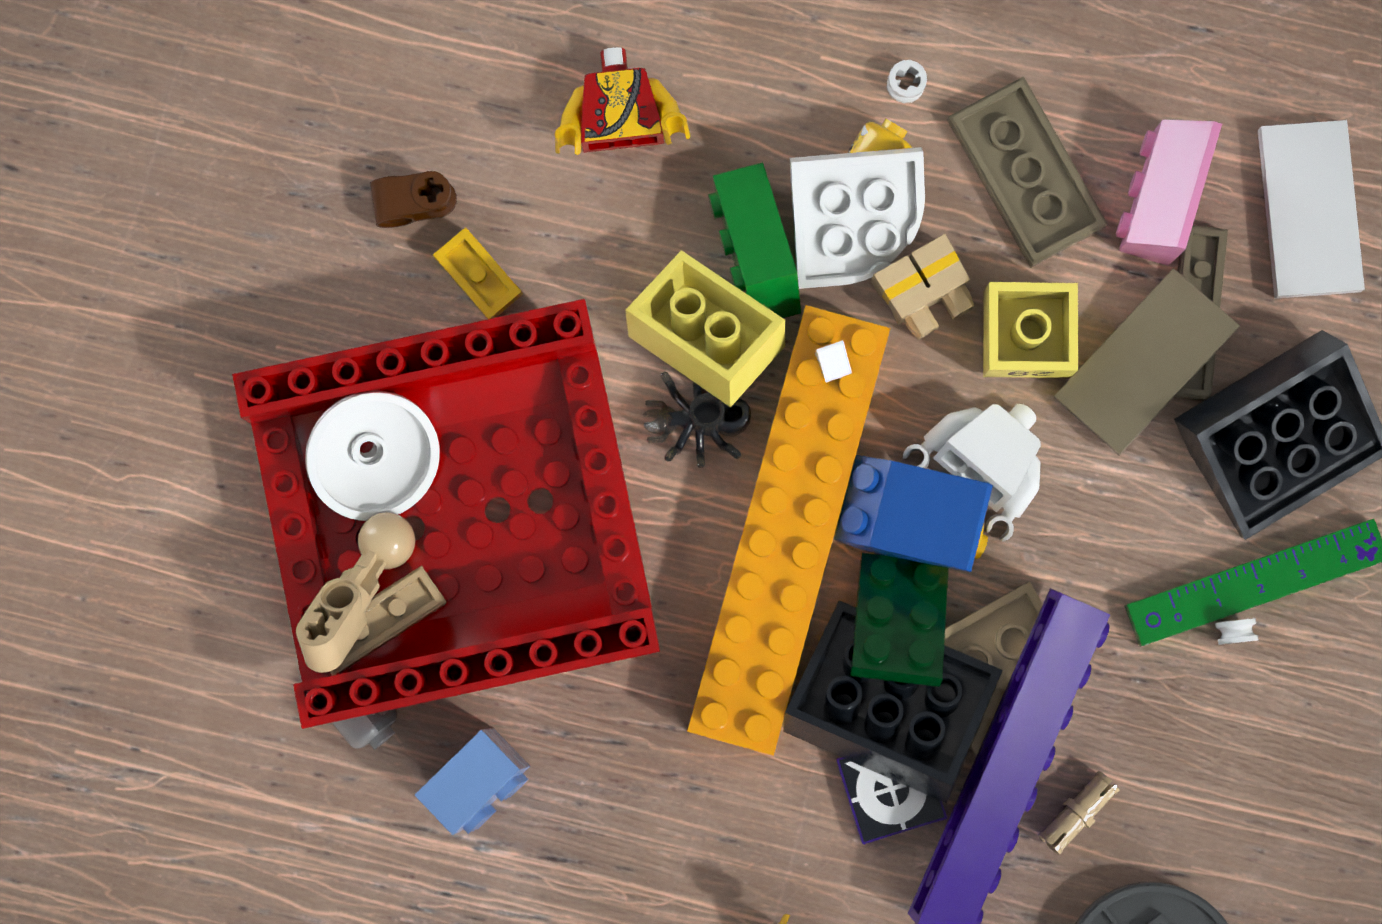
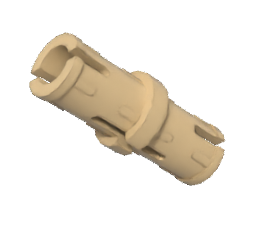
[1038,771,1120,855]

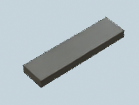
[1174,225,1228,401]

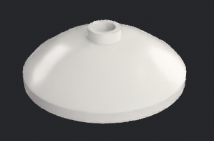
[305,390,439,521]

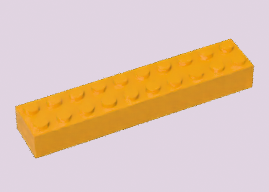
[687,305,891,756]

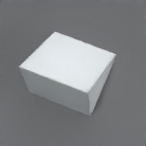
[815,340,852,383]

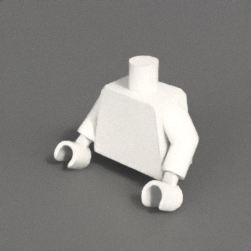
[903,404,1041,541]

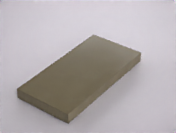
[947,76,1108,268]
[1054,268,1240,456]

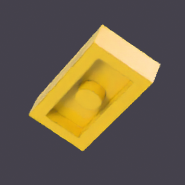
[433,227,523,319]

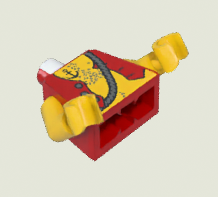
[555,47,690,155]

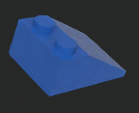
[834,455,993,572]

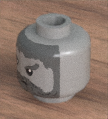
[332,709,398,750]

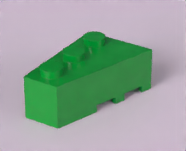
[708,162,801,318]

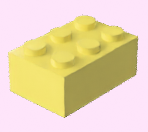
[625,250,785,407]

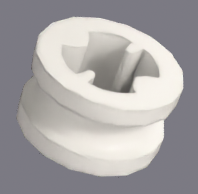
[887,60,927,103]
[1215,618,1259,645]

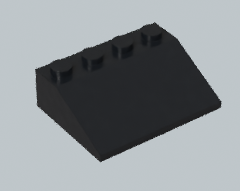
[1174,330,1382,540]
[783,600,1003,803]

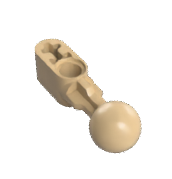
[296,512,415,672]

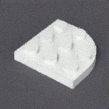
[790,147,925,289]

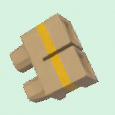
[871,234,974,340]

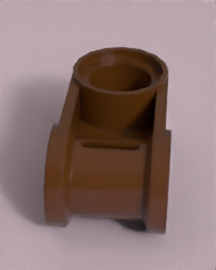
[370,171,457,228]

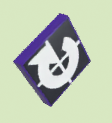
[836,757,947,844]

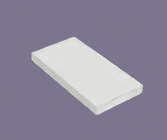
[1258,120,1365,299]

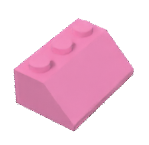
[1116,120,1222,266]

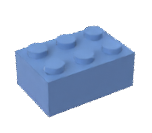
[415,728,530,835]

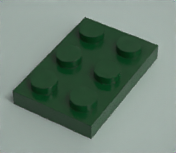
[850,553,949,687]

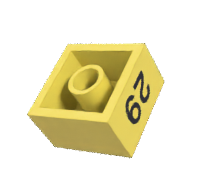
[983,282,1078,378]

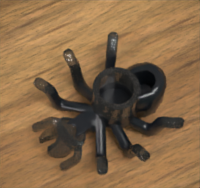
[643,371,751,468]

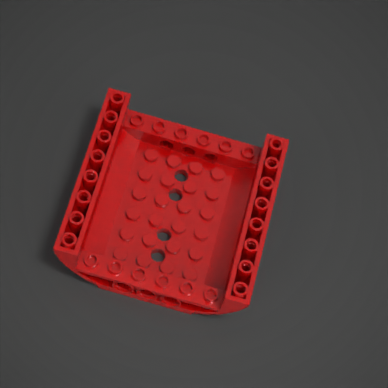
[232,299,660,729]

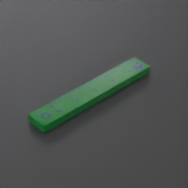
[1124,519,1382,647]

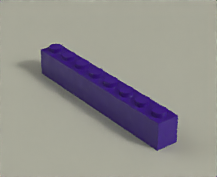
[907,588,1110,924]

